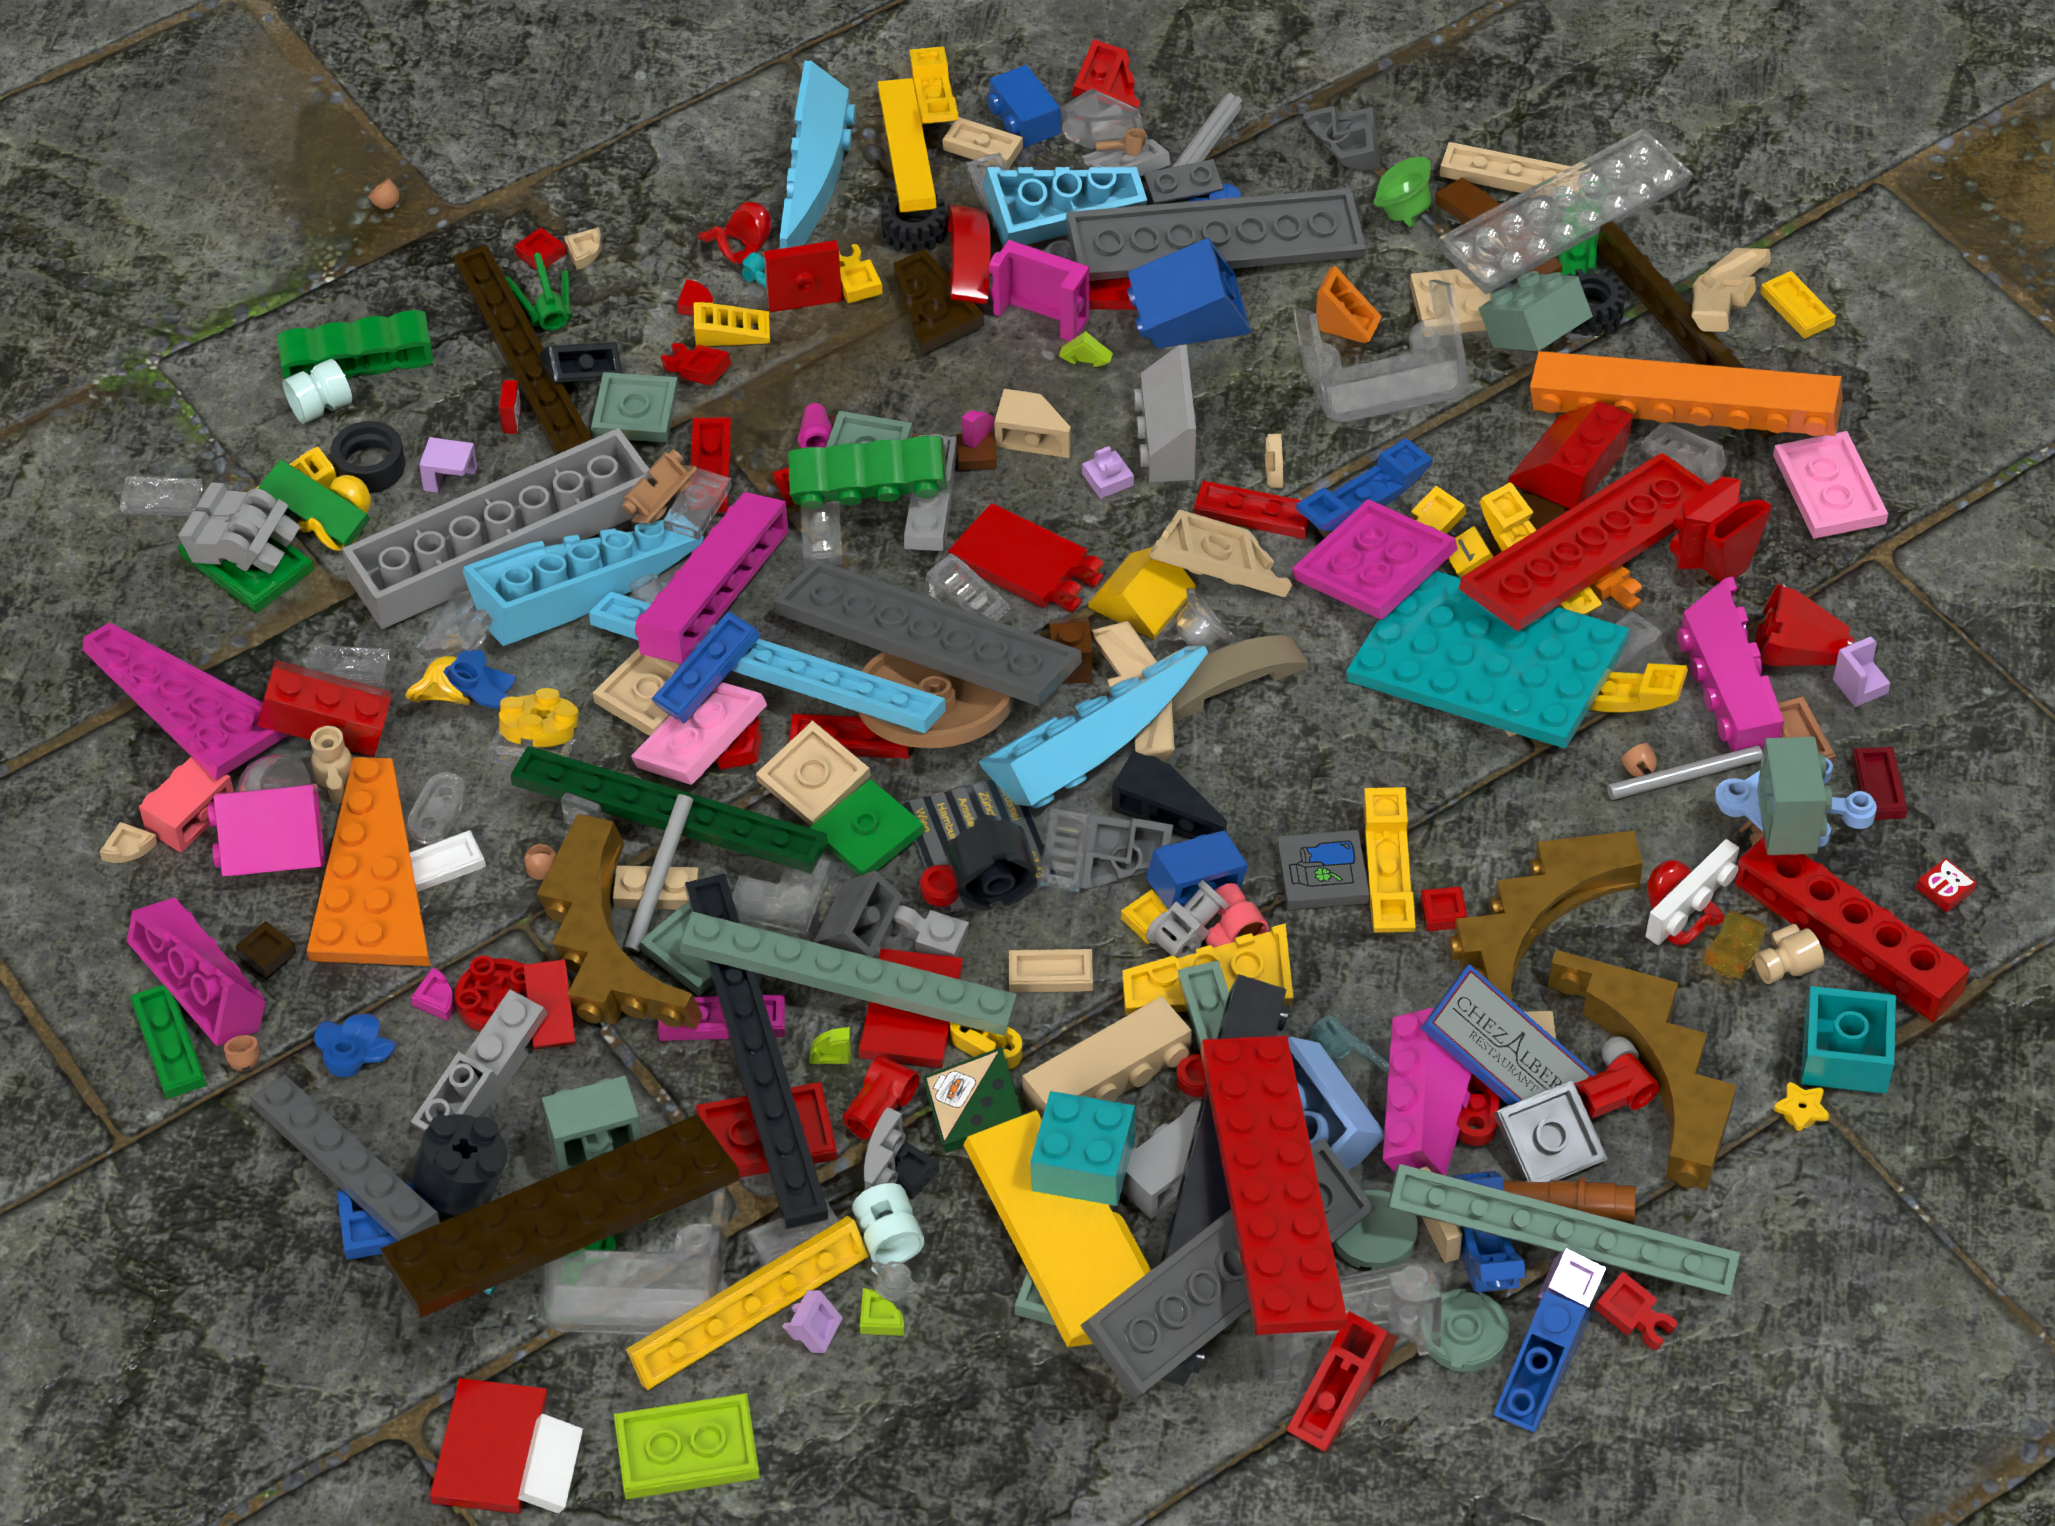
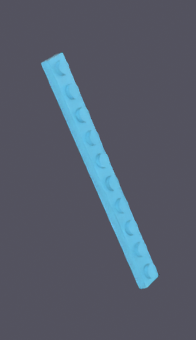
[589,591,946,733]

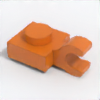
[1589,565,1642,611]

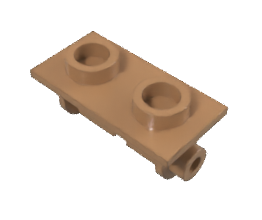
[621,449,698,524]

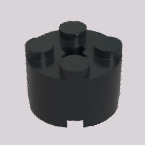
[945,815,1038,910]
[411,1114,508,1215]

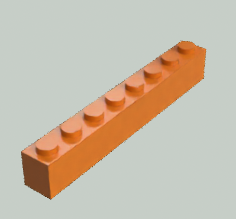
[1530,351,1843,436]

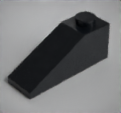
[1112,751,1227,839]

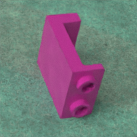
[989,240,1089,342]
[208,783,326,877]

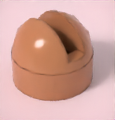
[367,178,399,209]
[1621,743,1657,777]
[524,843,556,880]
[224,1035,260,1072]

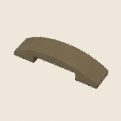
[1172,635,1309,721]

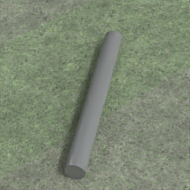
[1607,745,1763,800]
[624,794,693,953]

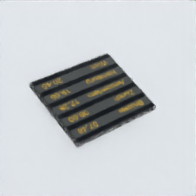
[900,779,1061,916]

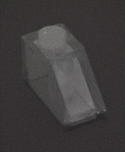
[1060,89,1143,149]

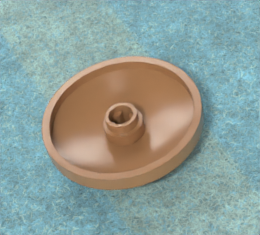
[858,652,1015,748]

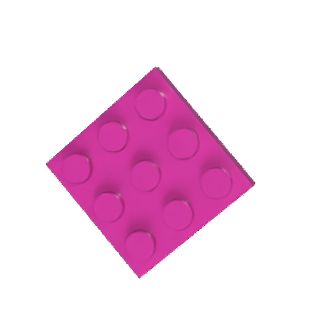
[1292,499,1458,620]

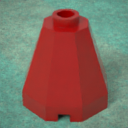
[1754,583,1854,666]

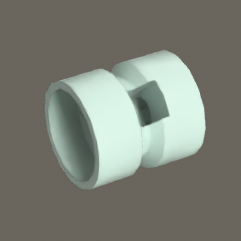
[282,359,352,424]
[852,1183,924,1266]

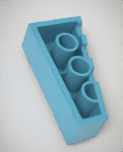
[982,167,1147,248]

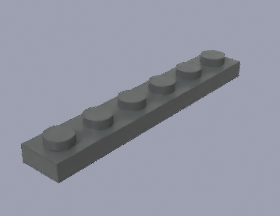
[250,1075,440,1241]

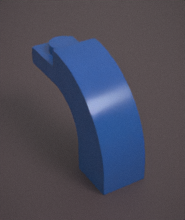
[1452,1171,1526,1292]

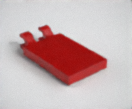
[948,503,1104,613]

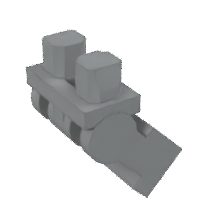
[178,482,301,574]

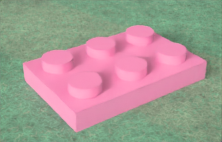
[1773,431,1888,539]
[631,682,767,785]

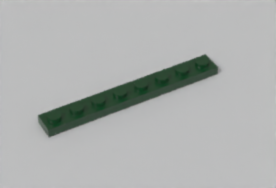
[510,746,828,874]

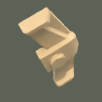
[1691,248,1771,332]
[1090,621,1175,762]

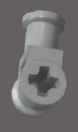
[1146,880,1229,958]

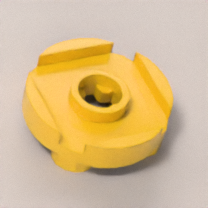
[499,688,579,747]

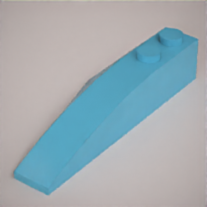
[780,61,856,249]
[463,517,704,646]
[979,646,1208,808]

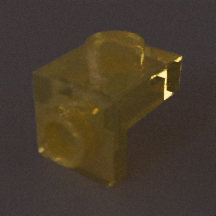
[1702,910,1767,979]

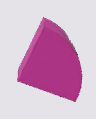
[962,410,995,449]
[411,967,454,1021]

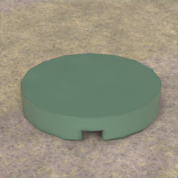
[1333,1190,1418,1271]
[1421,1289,1508,1372]

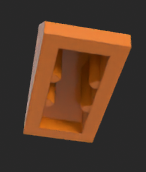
[1315,266,1382,343]

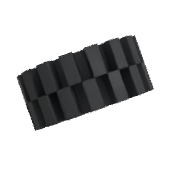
[881,193,947,254]
[1566,268,1626,336]

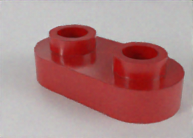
[1456,1074,1500,1146]

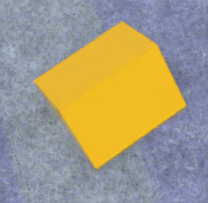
[1088,547,1196,640]

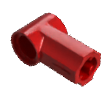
[1574,1053,1660,1119]
[843,1055,920,1141]

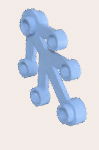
[1715,758,1877,847]

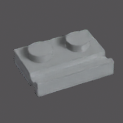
[1082,134,1171,176]

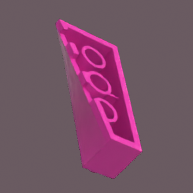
[1677,577,1784,752]
[127,897,266,1046]
[1383,1008,1472,1176]

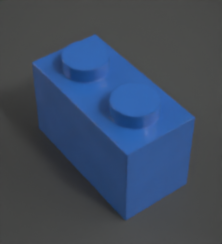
[986,65,1061,148]
[1146,830,1248,910]

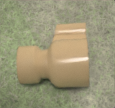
[310,726,352,804]
[1754,924,1824,984]

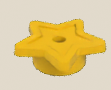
[1773,1082,1829,1131]

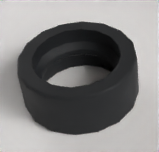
[330,421,406,493]

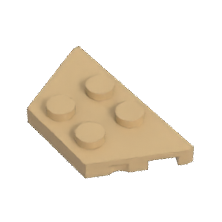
[1149,509,1292,597]

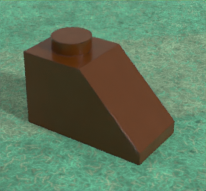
[1049,617,1092,684]

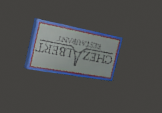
[1420,964,1596,1106]

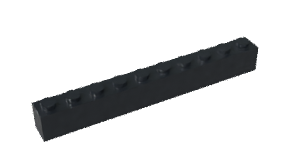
[1160,974,1289,1386]

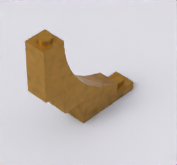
[1548,950,1737,1190]

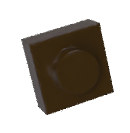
[235,921,296,978]

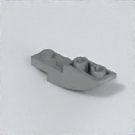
[904,434,957,551]
[411,989,548,1131]

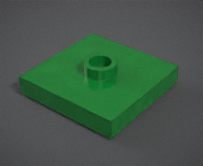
[810,779,925,876]

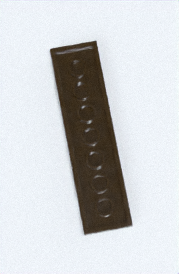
[381,1114,739,1318]

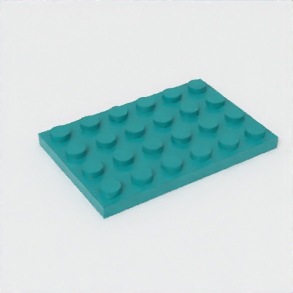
[1346,571,1630,749]

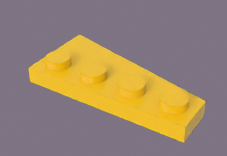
[1122,923,1293,1015]

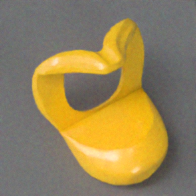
[297,475,371,551]
[406,656,470,706]

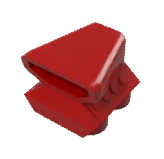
[1669,476,1771,582]

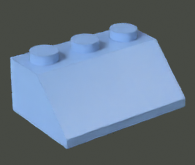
[1288,1037,1385,1170]

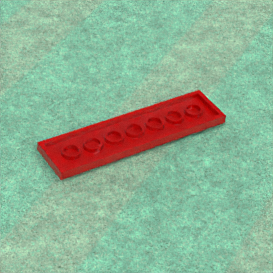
[1459,452,1709,632]
[1200,1036,1348,1335]

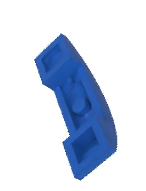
[1296,438,1433,531]

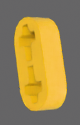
[950,1022,1022,1069]

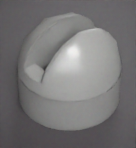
[1602,1036,1639,1067]

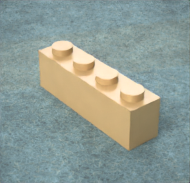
[1022,996,1191,1119]

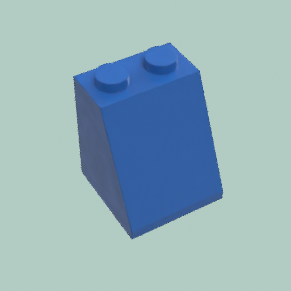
[1127,237,1251,349]

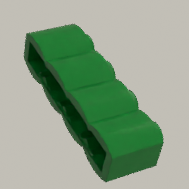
[277,310,434,379]
[788,436,947,509]

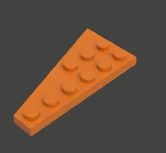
[306,757,431,966]

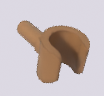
[1096,128,1146,156]

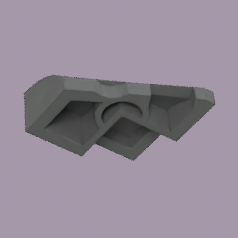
[1303,106,1381,170]
[1080,814,1173,890]

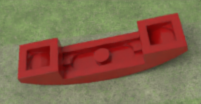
[947,204,990,304]

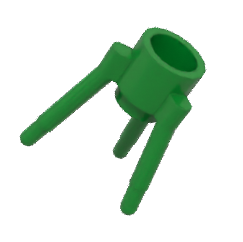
[505,252,573,331]

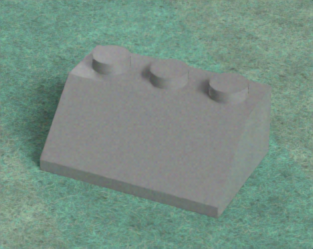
[1134,344,1196,483]

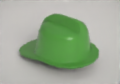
[1374,156,1432,227]

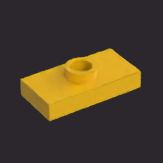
[1760,271,1836,339]

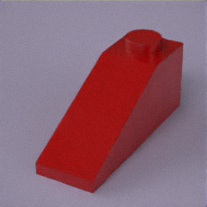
[1286,1311,1399,1452]

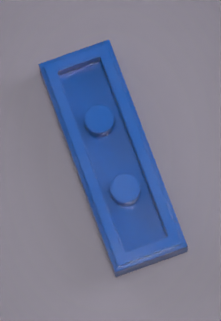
[651,611,761,724]

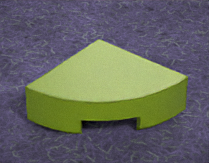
[1059,331,1113,367]
[809,1027,852,1064]
[860,1288,904,1336]

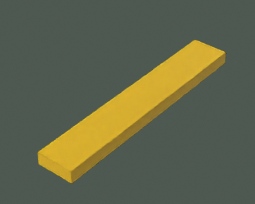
[878,78,936,212]
[626,1216,869,1390]

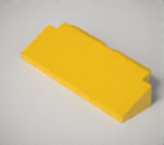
[963,1110,1151,1348]

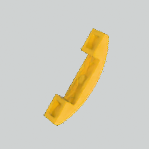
[909,46,959,124]
[1479,482,1602,615]
[1589,663,1688,712]
[1364,787,1416,933]

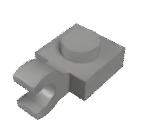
[892,906,969,957]

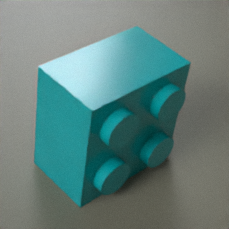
[1801,986,1896,1094]
[1030,1091,1136,1206]

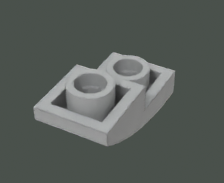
[864,1107,906,1190]

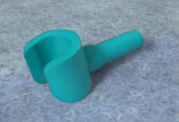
[742,252,766,289]

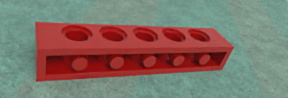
[1734,836,1970,1023]

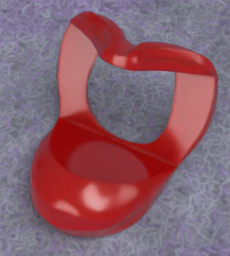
[697,202,772,264]
[1647,860,1724,946]

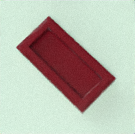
[1851,746,1907,820]

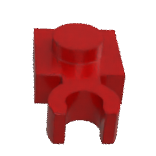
[660,343,732,386]
[716,715,763,770]
[1593,1272,1678,1351]

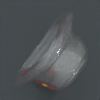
[1176,588,1241,654]

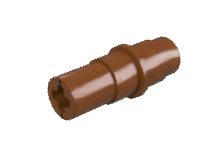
[1504,1177,1636,1225]

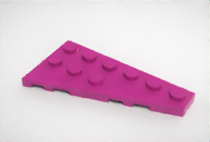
[83,623,289,780]

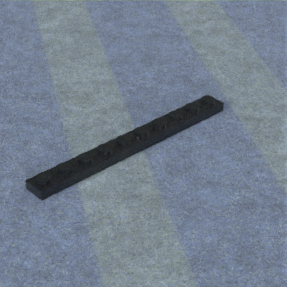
[685,874,828,1229]

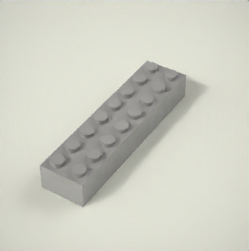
[342,428,655,629]

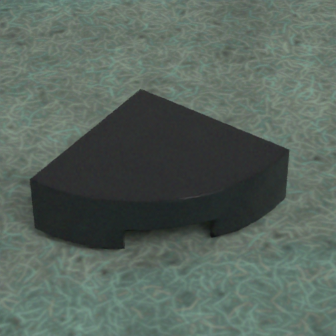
[896,1141,939,1200]

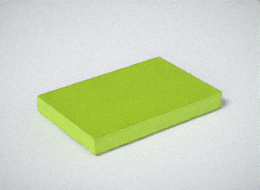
[614,1393,760,1500]

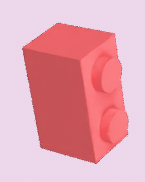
[139,757,234,853]

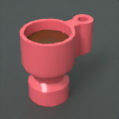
[1204,883,1269,948]

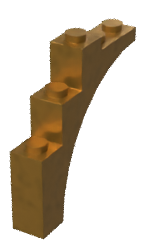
[537,814,703,1029]
[1448,830,1643,1002]

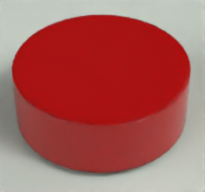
[920,865,960,906]
[1177,1054,1206,1097]

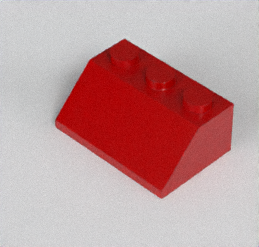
[1508,401,1633,509]
[257,660,392,757]

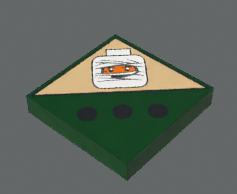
[923,1047,1024,1153]

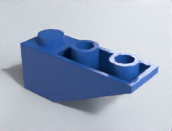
[1493,1291,1592,1433]

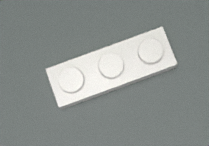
[1645,839,1739,946]

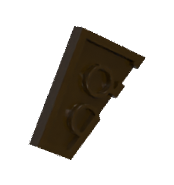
[893,249,984,355]

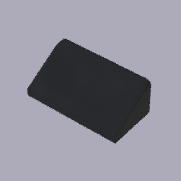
[540,342,622,383]

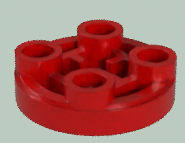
[455,955,527,1032]

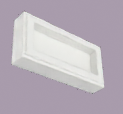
[410,830,486,892]
[518,1414,583,1514]

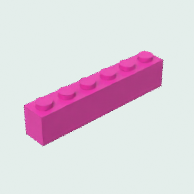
[635,492,789,664]

